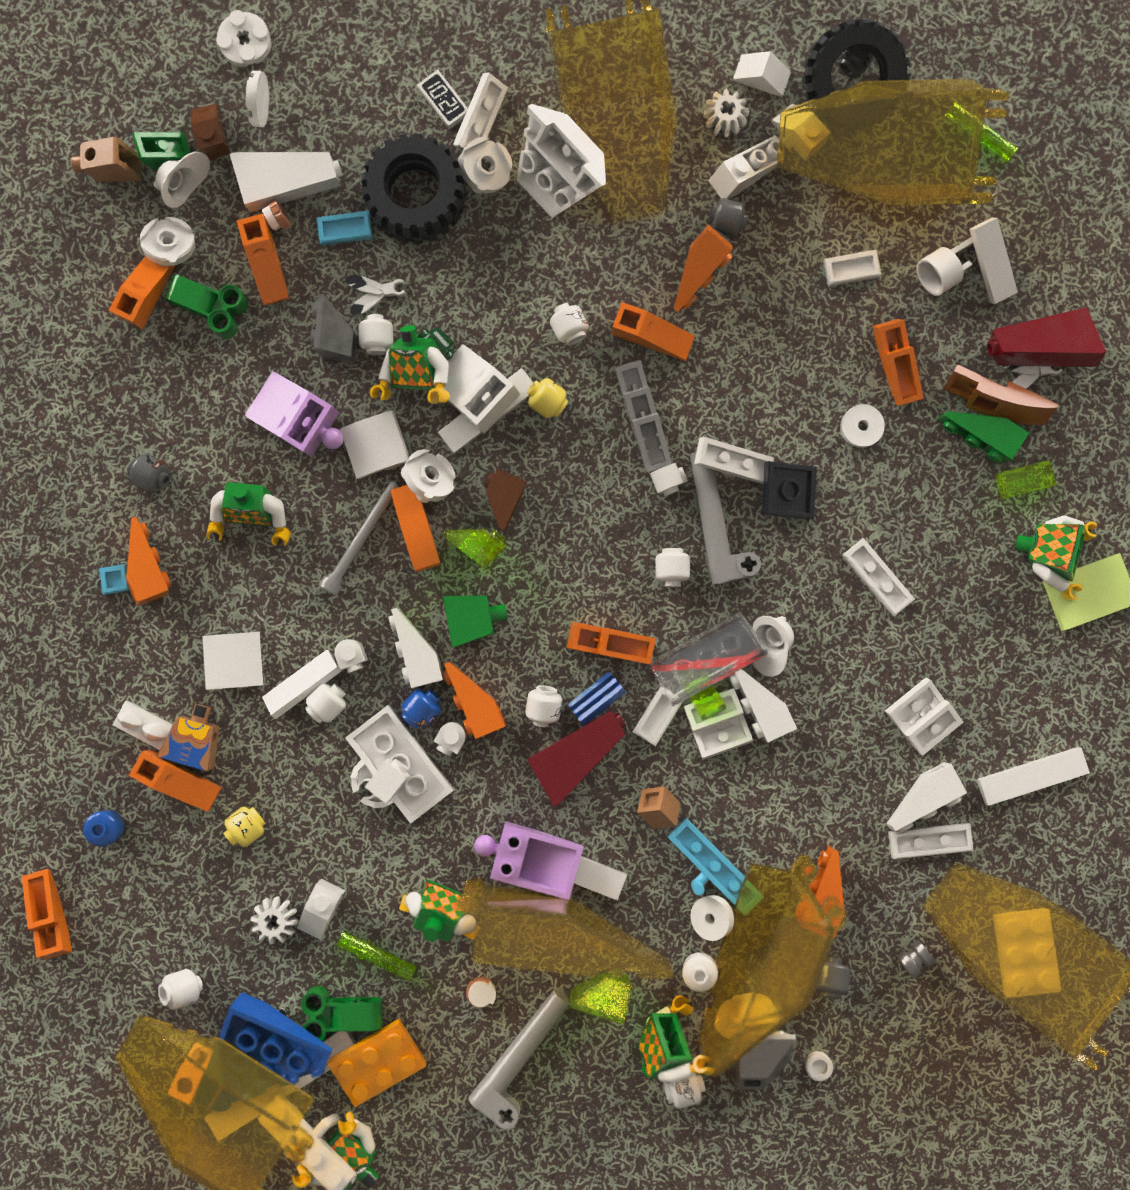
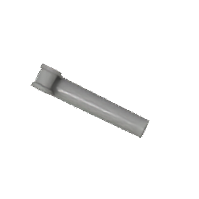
[690,452,761,585]
[468,990,570,1129]

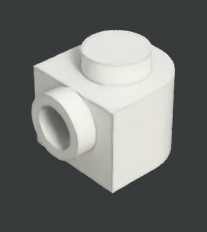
[650,463,687,496]
[335,639,368,673]
[434,722,467,756]

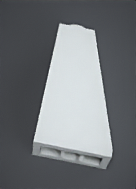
[230,152,343,213]

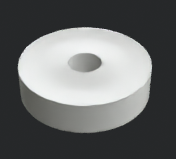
[840,404,885,448]
[691,895,734,941]

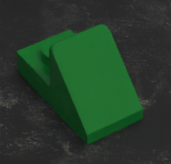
[132,132,190,171]

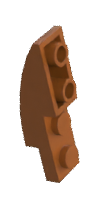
[944,364,1059,425]

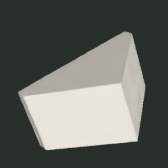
[733,51,791,97]

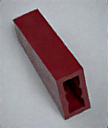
[987,307,1106,367]
[527,710,626,807]

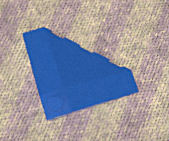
[196,992,332,1111]

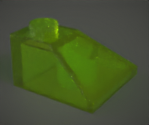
[442,529,507,572]
[570,969,632,1024]

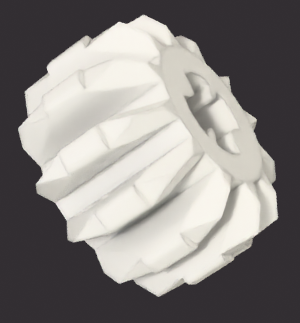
[704,88,749,138]
[251,896,298,944]

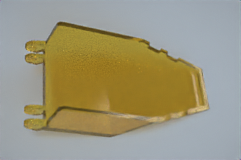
[545,0,677,221]
[777,79,1010,205]
[699,854,846,1077]
[922,862,1130,1070]
[456,878,673,979]
[115,1015,315,1190]

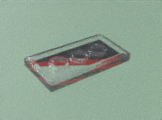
[648,611,768,707]

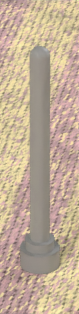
[318,482,398,596]

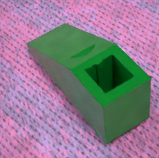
[938,411,1029,463]

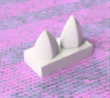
[113,701,173,750]

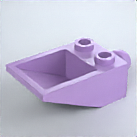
[245,371,344,457]
[474,821,584,900]

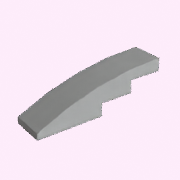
[614,360,672,472]

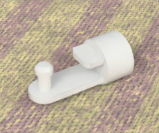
[917,237,973,296]

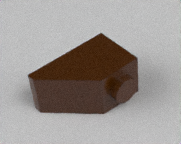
[191,103,231,160]
[484,468,527,532]

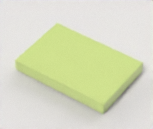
[1043,553,1130,631]

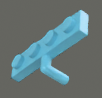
[667,818,764,915]

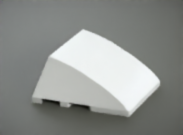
[517,104,606,218]

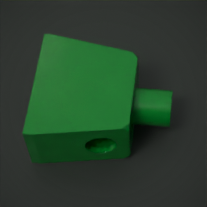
[443,596,508,647]

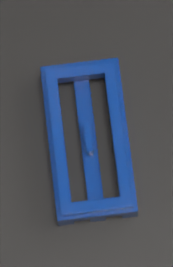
[567,672,626,725]

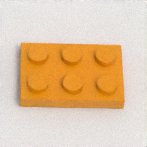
[327,1018,426,1107]

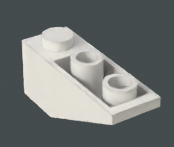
[708,135,790,199]
[389,608,445,688]
[729,667,797,742]
[887,762,967,832]

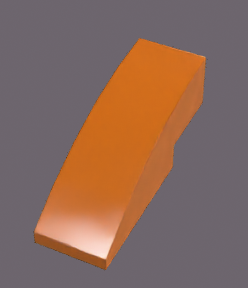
[872,319,924,406]
[390,485,441,573]
[566,622,656,665]
[22,869,72,960]

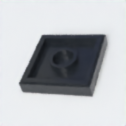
[762,461,817,520]

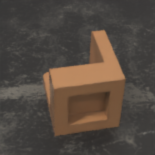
[637,786,680,829]

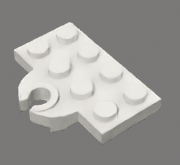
[346,705,454,824]

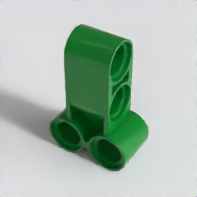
[164,274,249,339]
[301,986,382,1041]

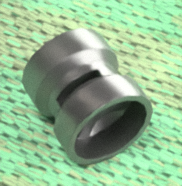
[897,940,936,979]

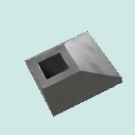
[310,294,357,362]
[734,1031,796,1089]

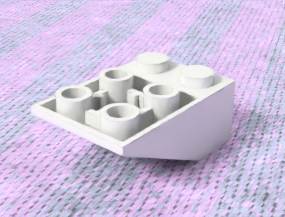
[444,344,520,434]

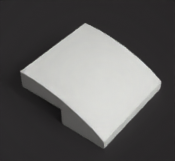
[340,411,409,479]
[202,632,263,690]
[885,678,964,756]
[684,688,753,760]

